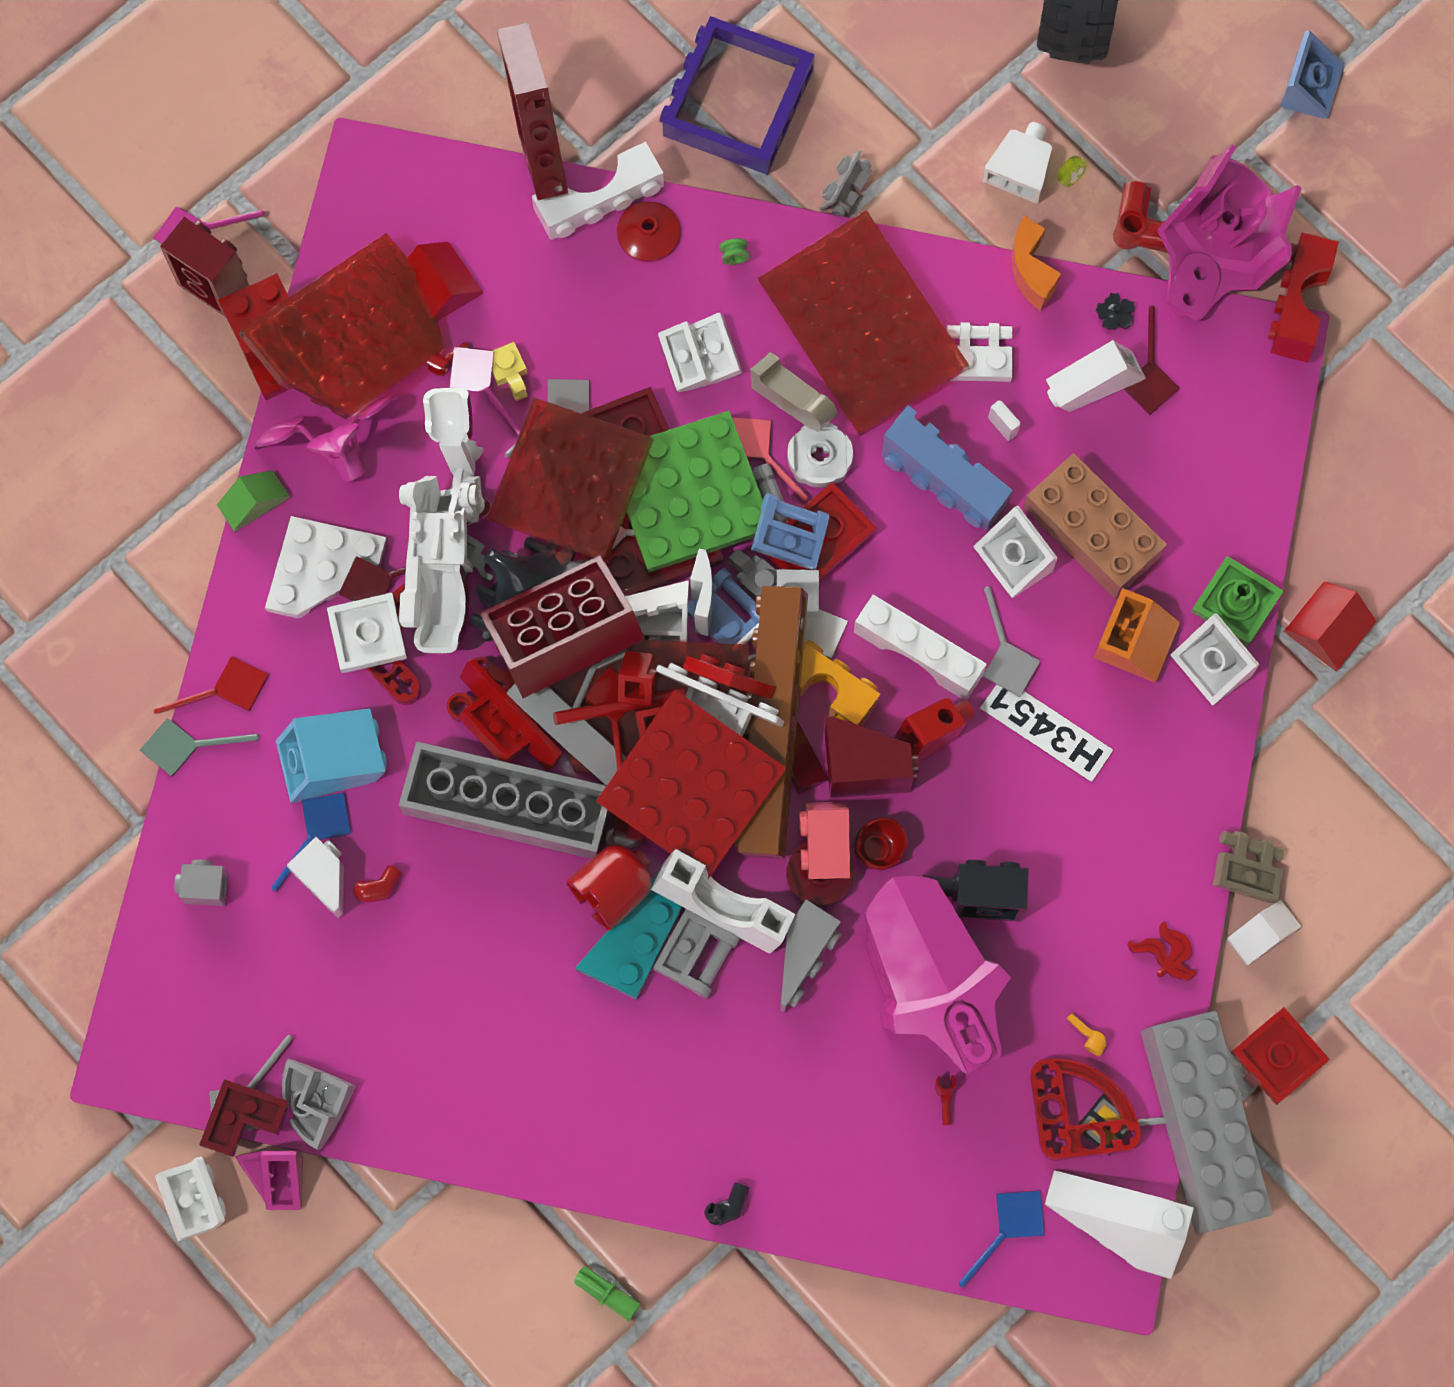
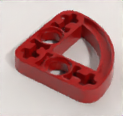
[1030,1058,1141,1161]

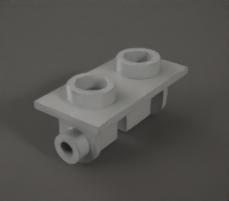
[819,150,872,217]

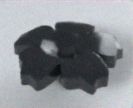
[1095,293,1135,330]

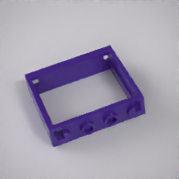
[659,16,815,175]

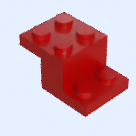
[218,273,324,400]

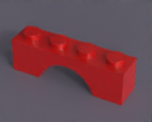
[1267,232,1339,363]

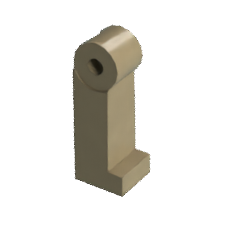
[750,352,838,432]

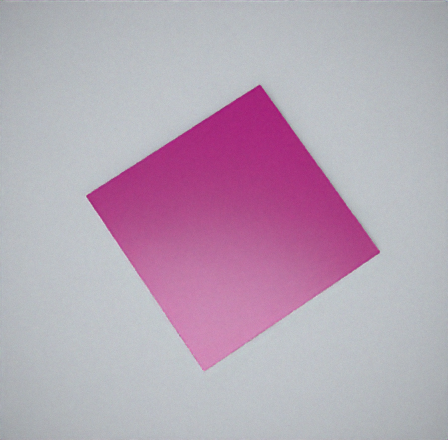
[70,118,1330,1336]

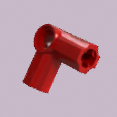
[1113,181,1168,253]

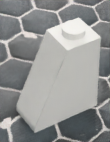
[1046,340,1146,412]

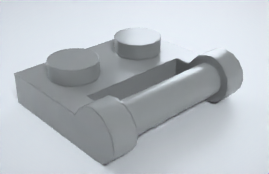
[653,909,740,999]

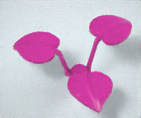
[253,394,399,482]

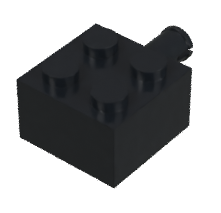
[922,860,1028,922]

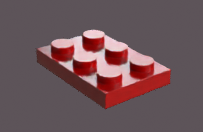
[765,482,877,581]

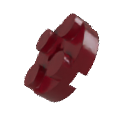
[786,841,854,908]

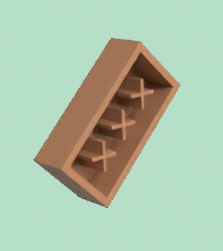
[1023,453,1167,599]

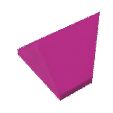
[235,1151,303,1210]

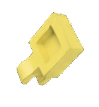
[492,342,528,401]

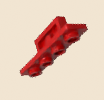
[458,658,562,771]

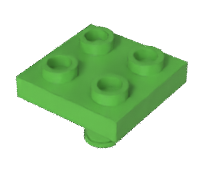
[1191,556,1283,647]

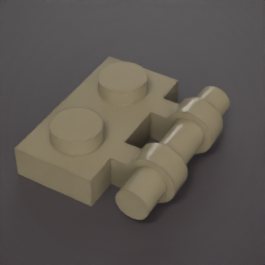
[1213,831,1284,903]

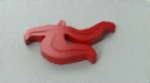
[1127,922,1196,981]

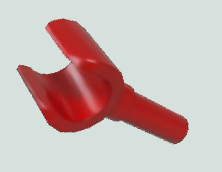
[427,342,469,376]
[935,1075,956,1125]

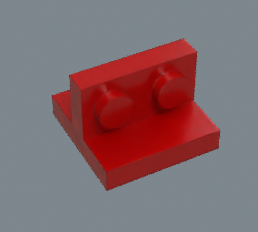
[1230,1006,1330,1105]

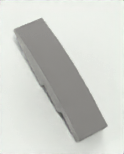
[506,684,626,785]

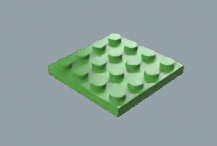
[605,411,763,573]

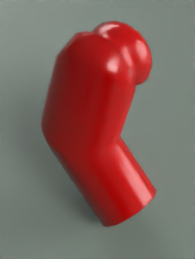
[353,865,402,903]

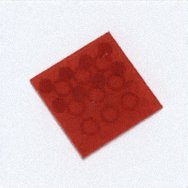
[487,397,654,563]

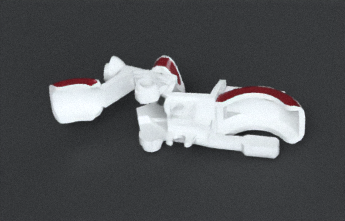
[399,388,491,653]

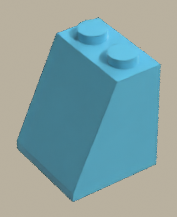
[276,708,387,803]

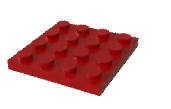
[596,689,786,879]

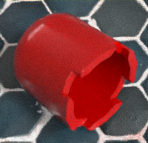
[566,845,652,931]

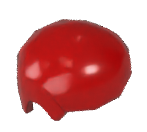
[854,817,909,871]

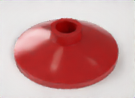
[617,201,680,262]

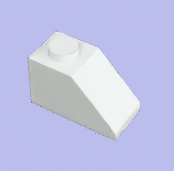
[287,837,344,918]

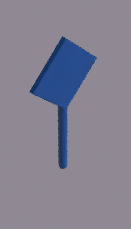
[271,792,351,892]
[959,1191,1044,1287]

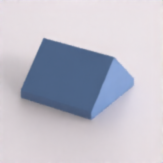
[1280,31,1344,119]

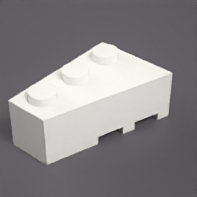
[625,580,689,658]

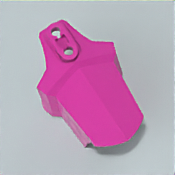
[1157,145,1302,321]
[864,876,1011,1074]

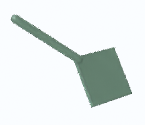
[140,718,259,776]

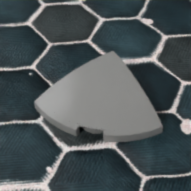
[282,1059,356,1150]

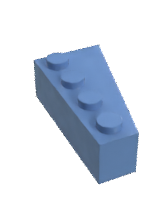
[881,405,1013,530]

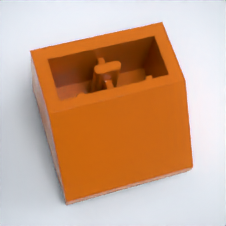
[1093,588,1180,683]

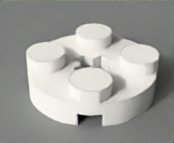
[787,423,853,488]

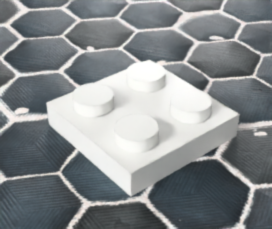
[327,593,407,673]

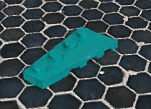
[575,871,683,1000]

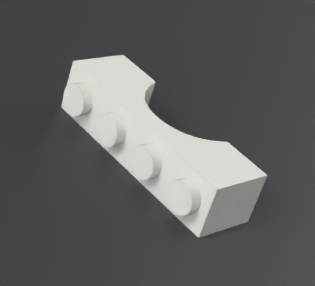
[532,142,664,240]
[854,595,986,700]
[651,849,795,954]

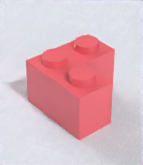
[799,802,850,879]

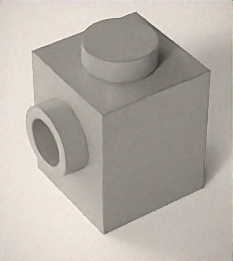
[174,860,228,906]

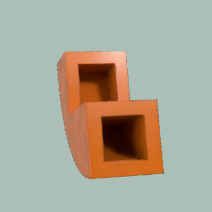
[1011,216,1061,311]

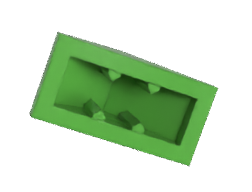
[217,470,290,532]

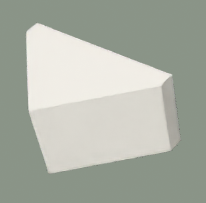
[1226,900,1301,966]

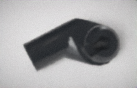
[704,1182,750,1226]

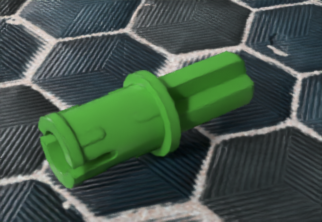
[574,1266,641,1322]

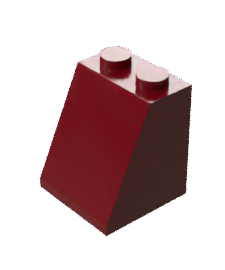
[824,716,919,798]

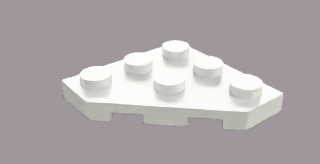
[265,516,387,619]

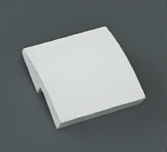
[658,312,743,392]
[690,548,713,636]

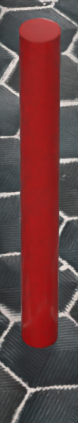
[553,687,686,726]

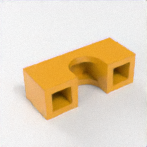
[800,640,880,726]

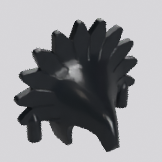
[469,536,588,642]

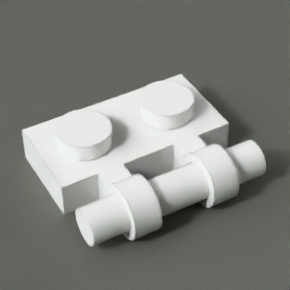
[946,322,1012,382]

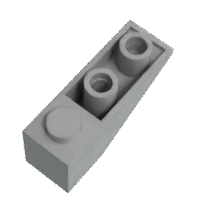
[780,900,842,1012]

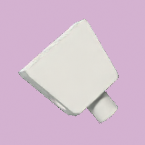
[982,122,1052,204]

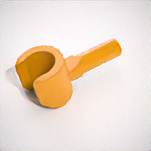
[1067,1013,1106,1057]

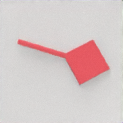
[732,418,808,501]

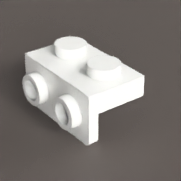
[155,1156,226,1241]

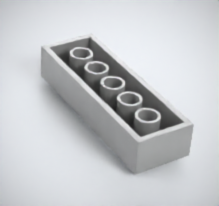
[399,741,611,859]
[1140,1011,1273,1234]

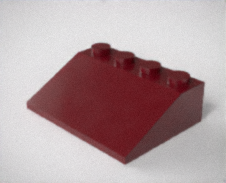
[480,555,645,698]

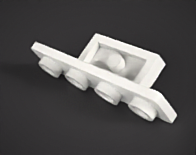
[656,663,785,737]

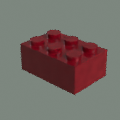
[160,217,249,317]

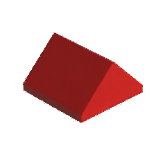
[394,241,483,326]
[1284,581,1377,672]

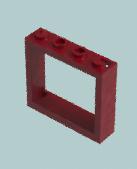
[497,22,568,200]

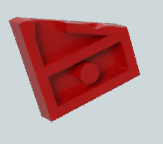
[683,654,776,699]

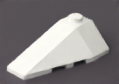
[1045,1170,1194,1279]

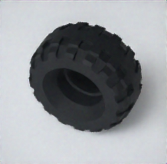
[1036,0,1118,64]

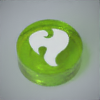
[1057,155,1087,188]

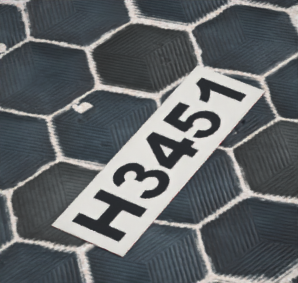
[980,684,1113,782]

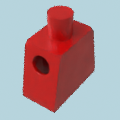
[894,697,975,762]

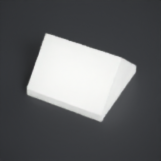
[973,506,1057,598]
[1171,613,1259,706]

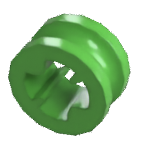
[720,238,750,265]

